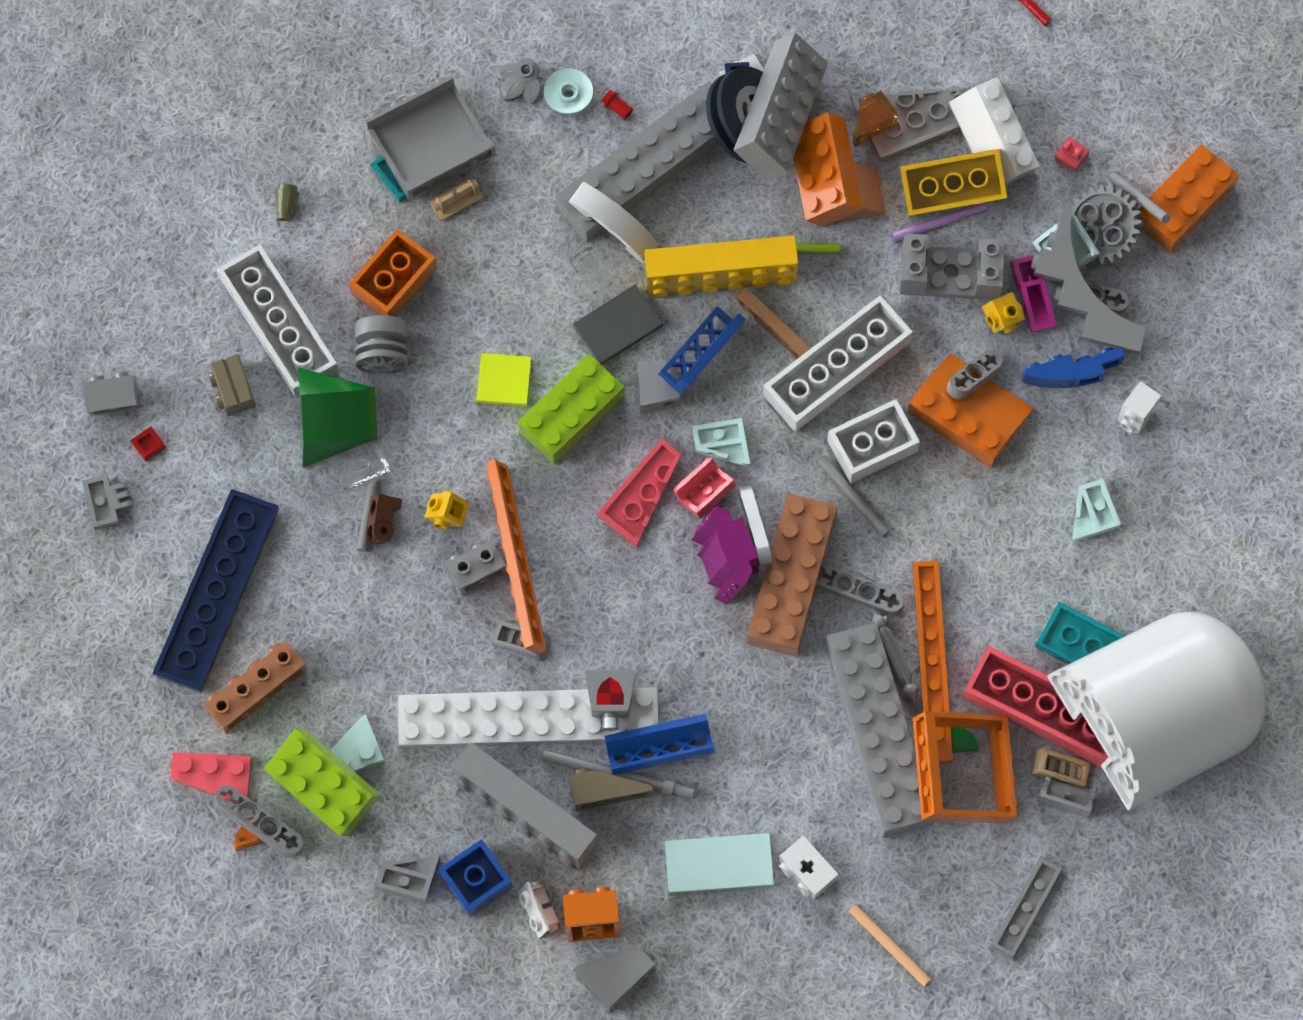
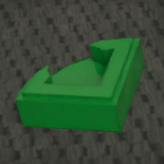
[951,728,979,753]

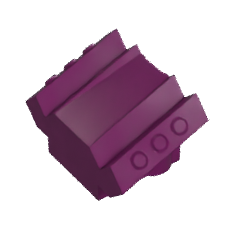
[691,506,759,604]

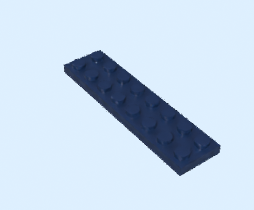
[152,489,279,693]

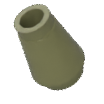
[275,184,300,222]

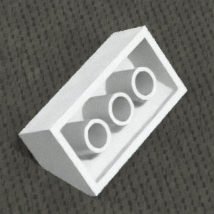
[949,77,1039,185]

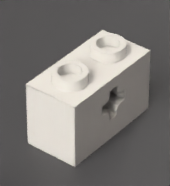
[1117,381,1161,435]
[779,836,839,900]

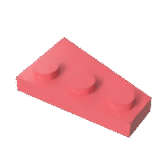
[171,752,252,809]

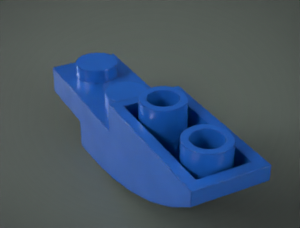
[1021,347,1125,388]

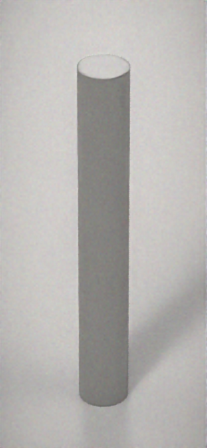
[357,477,380,552]

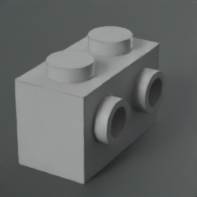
[82,372,141,414]
[446,540,507,596]

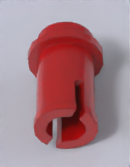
[602,90,634,120]

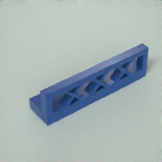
[658,306,746,394]
[604,714,715,775]

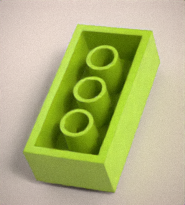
[517,353,625,465]
[263,728,381,836]

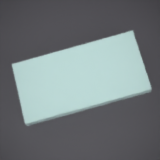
[665,833,774,894]

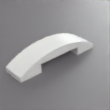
[569,182,659,264]

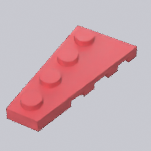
[596,438,681,548]

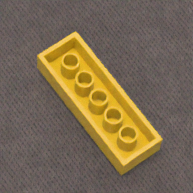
[644,235,798,298]

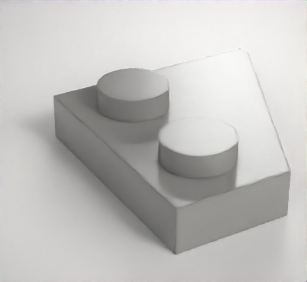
[375,853,440,903]

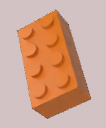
[793,112,863,227]
[1137,144,1239,253]

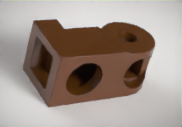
[366,494,402,545]

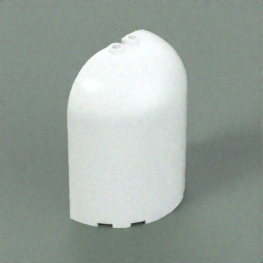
[1047,612,1266,811]

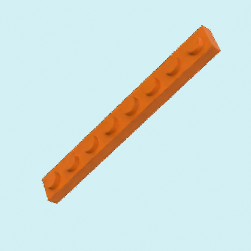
[487,459,547,654]
[912,561,953,763]

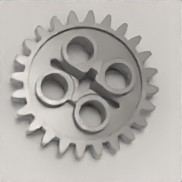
[1073,185,1144,266]

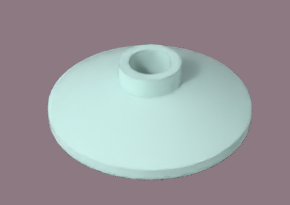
[544,68,593,114]

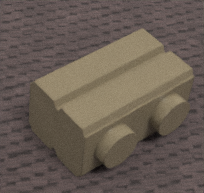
[208,354,256,416]

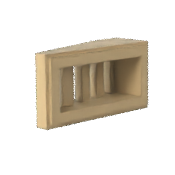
[1031,748,1091,788]

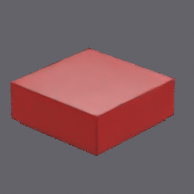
[130,427,166,462]

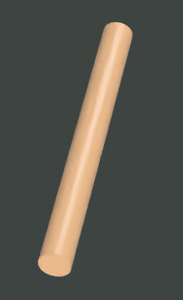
[849,905,931,987]

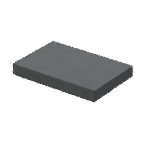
[573,284,663,365]

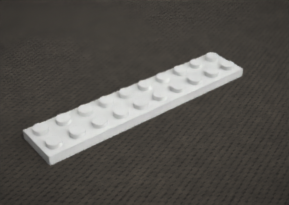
[398,687,658,747]

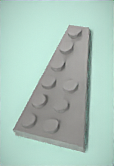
[850,83,1016,162]

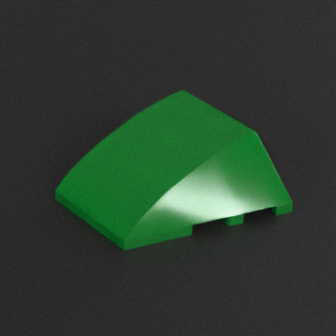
[297,366,377,467]

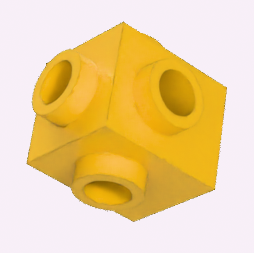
[981,292,1025,334]
[425,491,469,530]

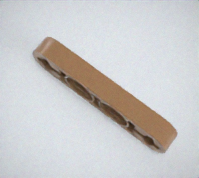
[734,288,810,359]

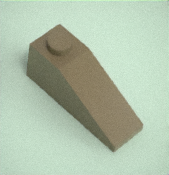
[570,768,653,811]

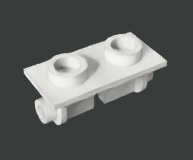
[518,881,559,939]

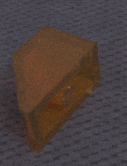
[853,90,898,148]

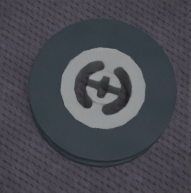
[706,66,763,163]

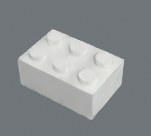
[827,399,920,484]

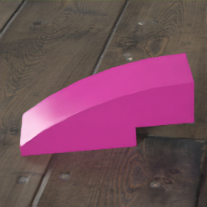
[1009,255,1056,332]

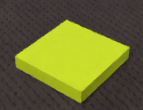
[476,353,532,407]

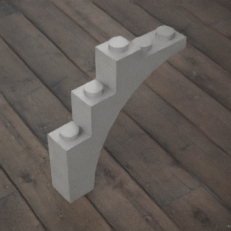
[1031,203,1147,354]

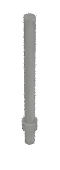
[542,750,695,799]

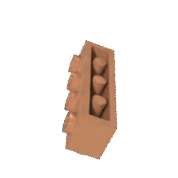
[204,641,307,734]

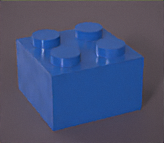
[438,839,513,917]

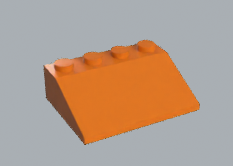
[908,354,1034,468]

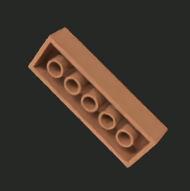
[747,493,837,657]

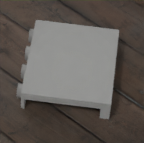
[365,75,496,201]

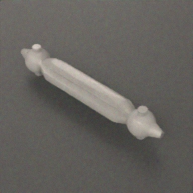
[872,610,920,704]

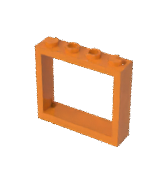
[913,711,1018,824]

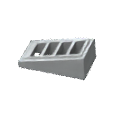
[491,620,551,661]

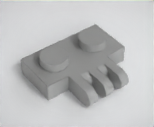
[82,474,133,530]

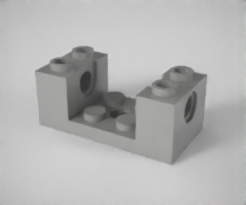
[900,233,1005,300]

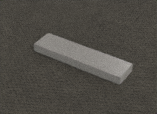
[990,856,1063,961]

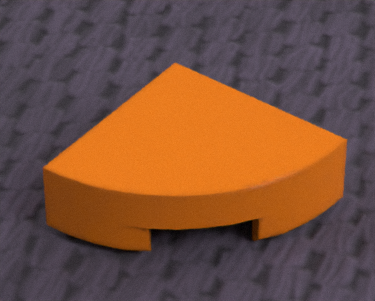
[234,817,261,851]

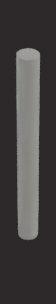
[1109,172,1170,223]
[817,455,890,537]

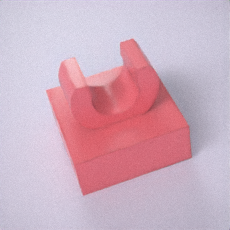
[1054,137,1089,172]

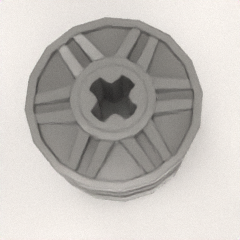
[355,315,408,374]

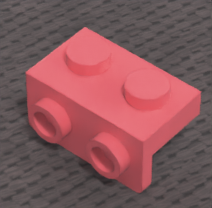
[674,457,737,519]

